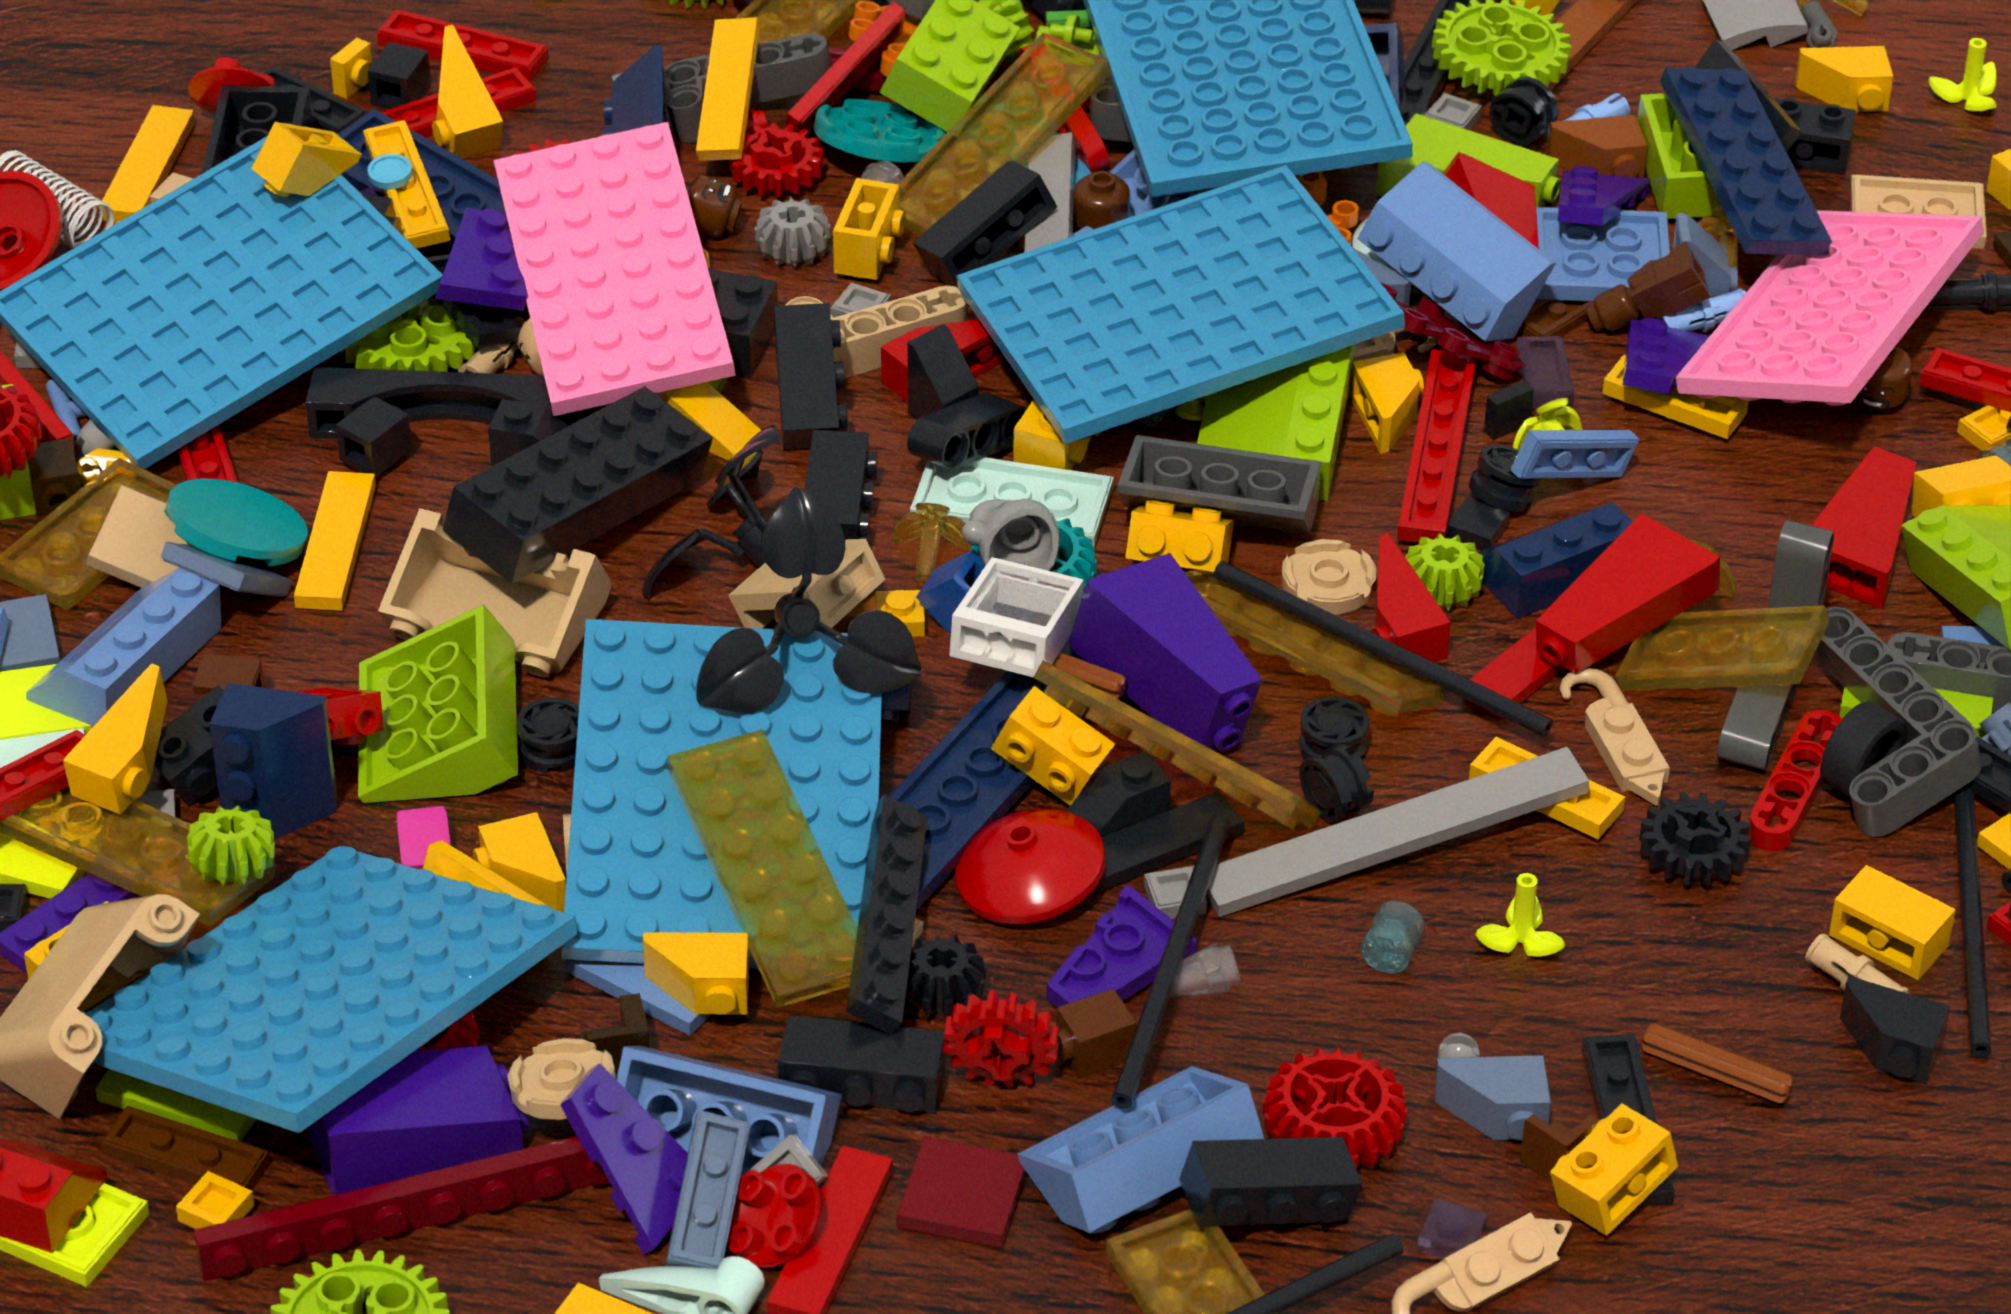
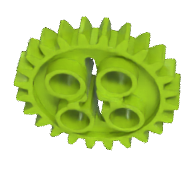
[1432,0,1572,96]
[340,296,478,372]
[271,1250,450,1314]

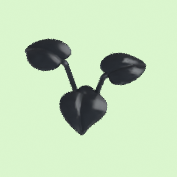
[642,425,783,601]
[696,487,921,713]

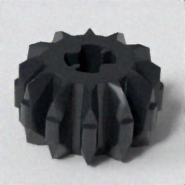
[905,932,986,1019]

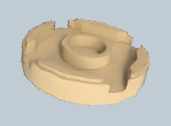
[1281,539,1376,615]
[508,1038,616,1120]

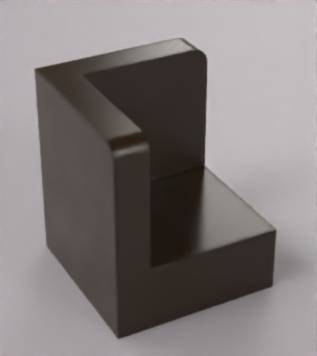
[580,993,650,1072]

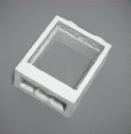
[949,557,1084,679]

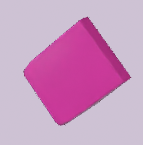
[396,806,451,869]

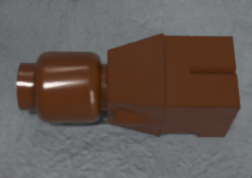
[1586,242,1710,332]

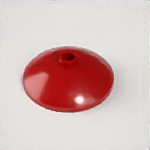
[0,171,63,291]
[955,808,1106,924]

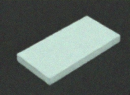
[910,457,1114,549]

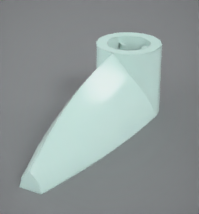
[599,1256,765,1314]

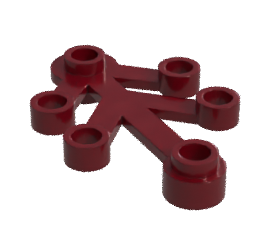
[1380,282,1524,380]

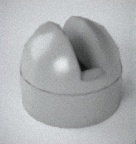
[76,419,116,456]
[1437,1032,1480,1058]

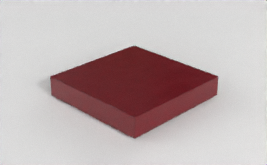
[897,1137,1027,1248]

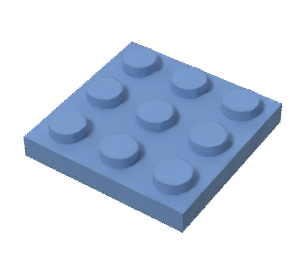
[1536,207,1670,302]

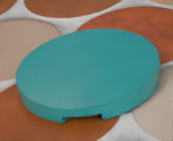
[814,99,945,162]
[164,479,308,566]

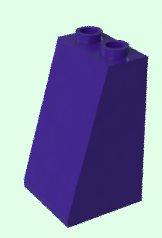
[1068,553,1262,757]
[306,1046,529,1196]

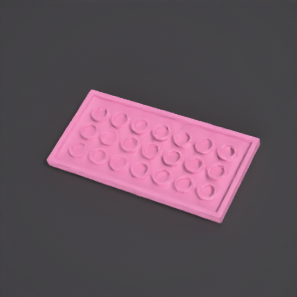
[494,122,736,416]
[1676,210,1984,406]

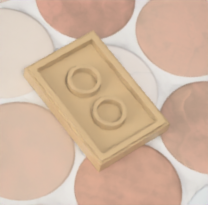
[1850,175,1986,249]

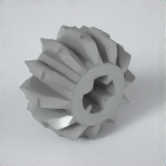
[755,197,831,268]

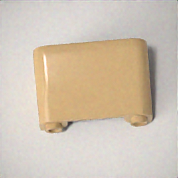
[378,508,613,677]
[0,894,200,1120]

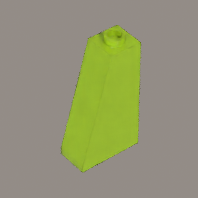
[1376,113,1562,207]

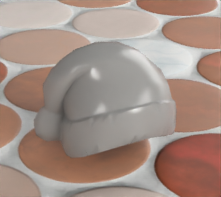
[962,499,1059,582]

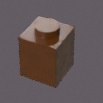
[1056,988,1137,1078]

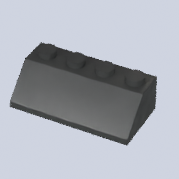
[1117,435,1321,534]

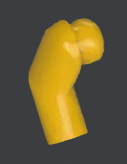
[76,448,140,486]

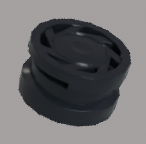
[1489,77,1559,146]
[1469,445,1541,512]
[1299,696,1370,760]
[517,697,579,773]
[1299,743,1374,823]

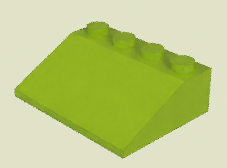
[1197,345,1354,501]
[1901,505,2011,650]
[358,604,518,803]

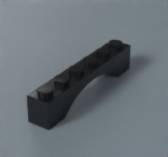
[306,367,592,439]

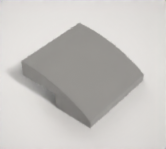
[1702,0,1810,50]

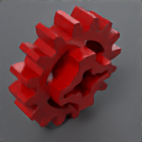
[729,123,824,197]
[943,991,1059,1088]

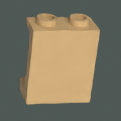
[728,539,886,632]

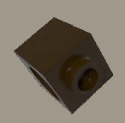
[27,438,84,517]

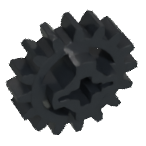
[1639,792,1751,886]

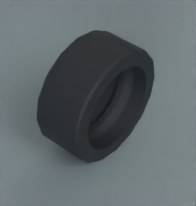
[1820,701,1907,797]

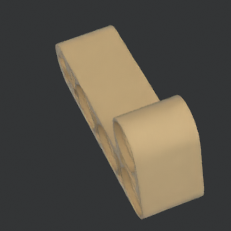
[786,286,968,379]

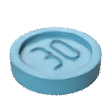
[367,154,413,189]

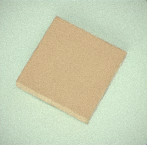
[86,485,190,588]

